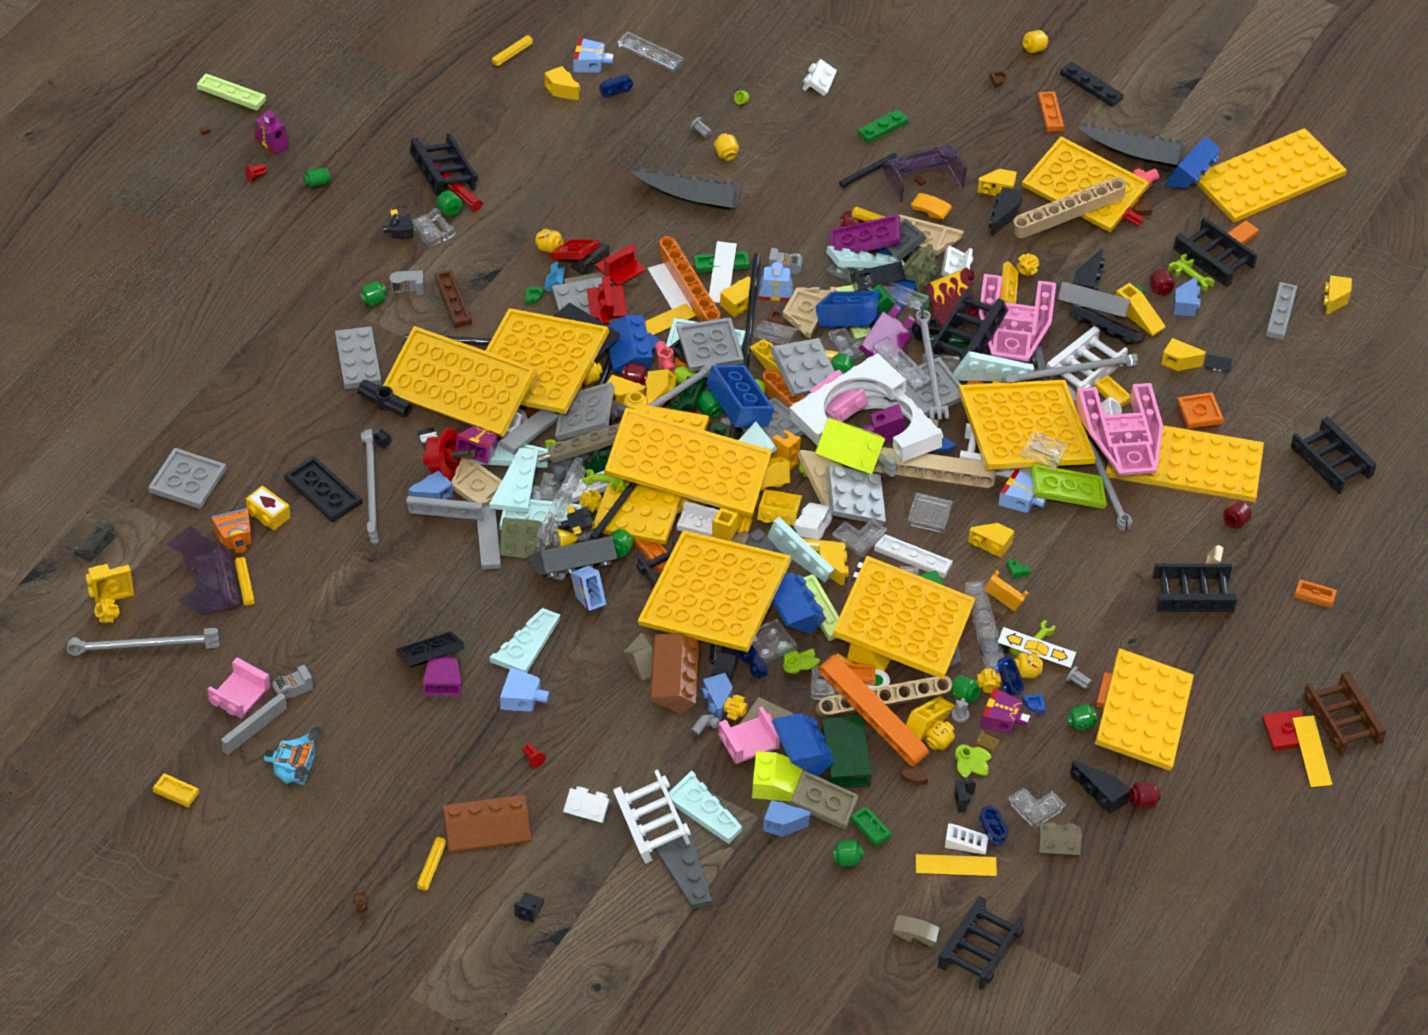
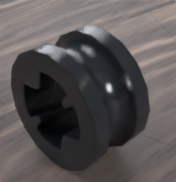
[373,429,391,448]

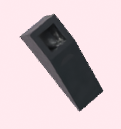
[988,187,1023,236]
[1073,250,1105,290]
[850,261,906,291]
[1070,760,1130,814]

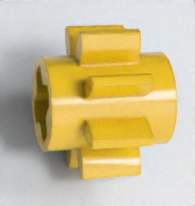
[1017,253,1039,276]
[579,489,602,513]
[94,599,119,623]
[976,668,1001,693]
[724,695,748,720]

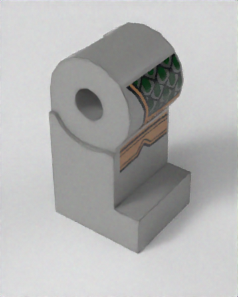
[768,248,803,275]
[390,270,424,295]
[272,664,313,699]

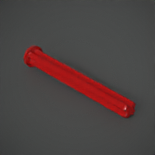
[434,163,483,212]

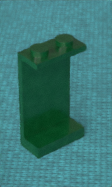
[821,716,872,788]

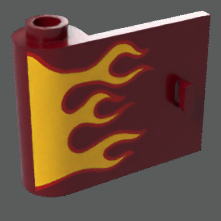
[927,267,979,327]

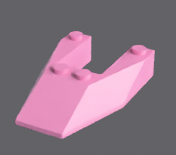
[979,274,1056,361]
[1075,383,1163,475]

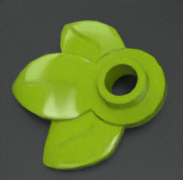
[783,649,820,674]
[955,744,991,778]

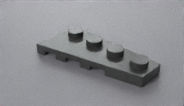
[653,834,712,909]

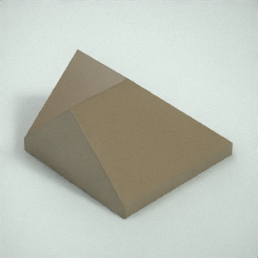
[623,633,654,682]

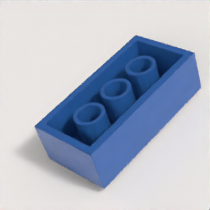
[706,365,774,428]

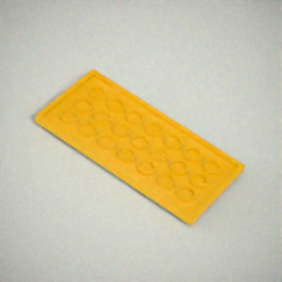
[1196,128,1347,223]
[383,326,537,437]
[592,404,709,545]
[604,408,772,517]
[1106,425,1264,502]

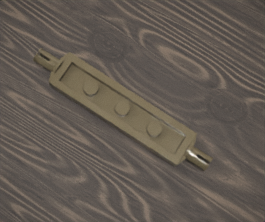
[537,423,620,463]

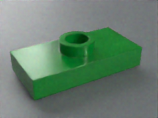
[850,806,892,847]

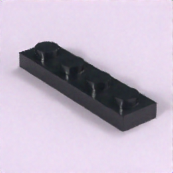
[1060,61,1124,107]

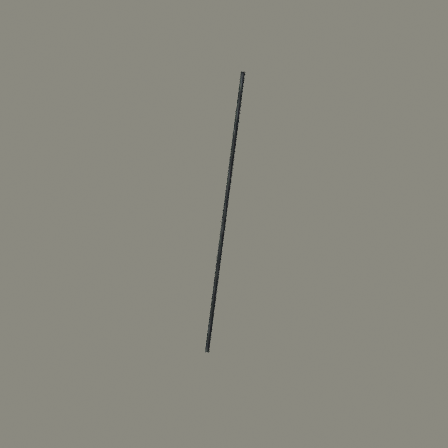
[709,253,761,665]

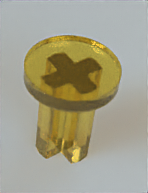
[974,729,999,751]

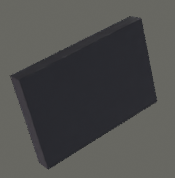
[396,631,464,667]

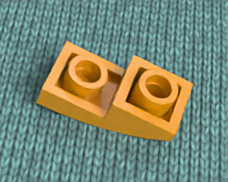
[911,193,952,220]

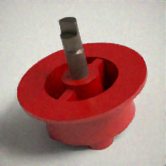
[423,428,476,481]

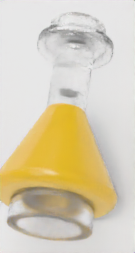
[552,527,595,548]

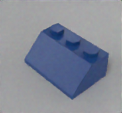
[1164,137,1221,188]
[815,291,880,328]
[607,315,653,372]
[772,573,827,634]
[771,713,834,776]

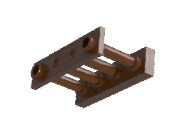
[1303,671,1386,756]

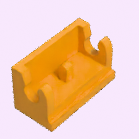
[771,430,801,470]
[983,570,1029,612]

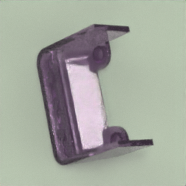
[883,145,967,202]
[167,526,242,614]

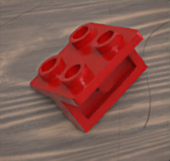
[596,244,645,286]
[587,276,627,319]

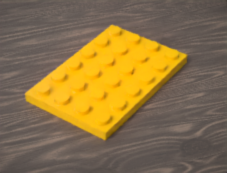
[1022,137,1149,232]
[1094,648,1194,771]

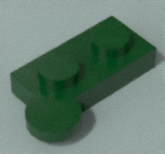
[669,376,706,411]
[581,445,613,476]

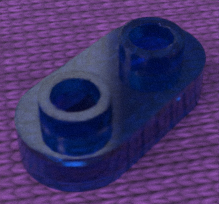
[599,75,633,97]
[740,644,768,679]
[997,656,1024,696]
[979,806,1008,844]

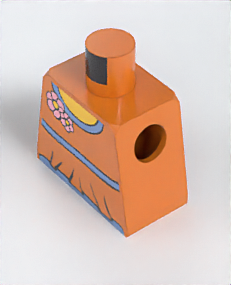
[212,508,252,553]

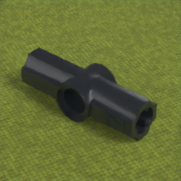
[357,380,412,417]

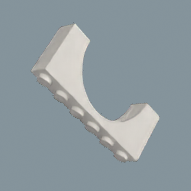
[790,353,906,446]
[856,389,943,462]

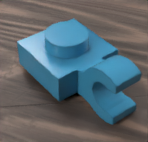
[544,261,565,292]

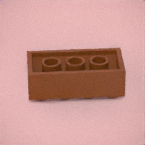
[649,633,699,715]
[443,794,531,853]

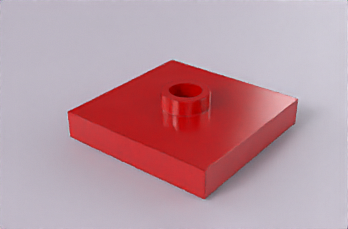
[550,239,600,259]
[1262,710,1304,751]

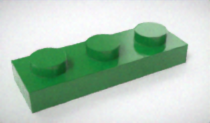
[857,109,909,144]
[693,251,750,273]

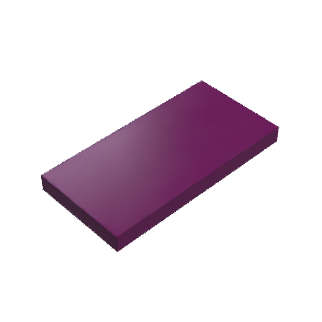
[830,214,901,254]

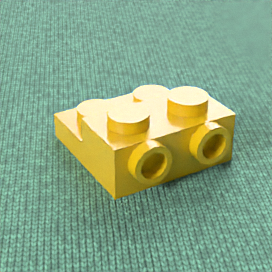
[757,489,802,526]
[85,564,134,604]

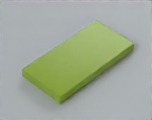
[1030,464,1107,509]

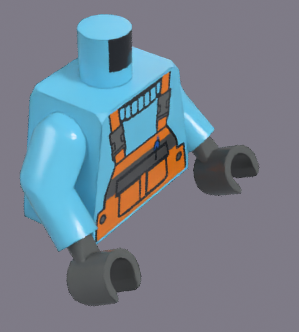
[264,725,322,785]

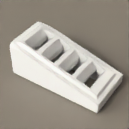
[945,823,988,855]

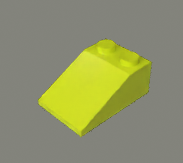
[815,417,885,474]
[752,751,805,802]

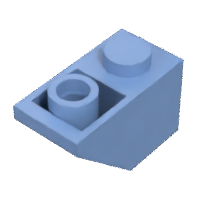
[1173,278,1200,317]
[408,471,453,500]
[700,673,733,720]
[763,800,811,837]

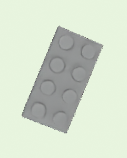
[335,326,382,389]

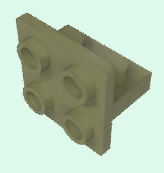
[903,243,938,292]
[500,517,542,558]

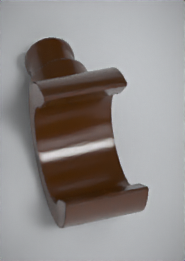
[353,892,367,913]

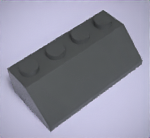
[528,536,617,578]

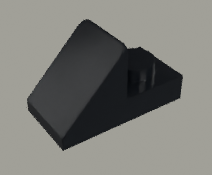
[711,646,742,683]

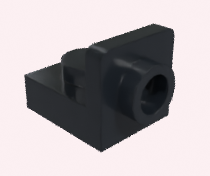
[911,316,942,341]
[954,779,976,813]
[514,892,544,923]

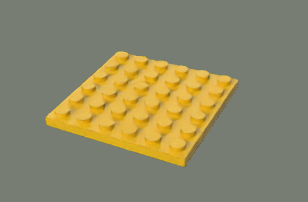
[486,308,609,414]
[958,380,1096,470]
[638,530,792,652]
[832,556,976,679]

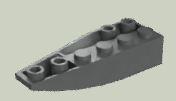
[1078,123,1185,165]
[632,168,742,208]

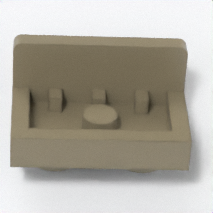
[1039,822,1082,855]

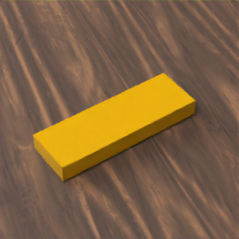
[1000,261,1019,304]

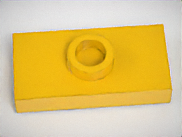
[1093,375,1130,407]
[153,773,199,808]

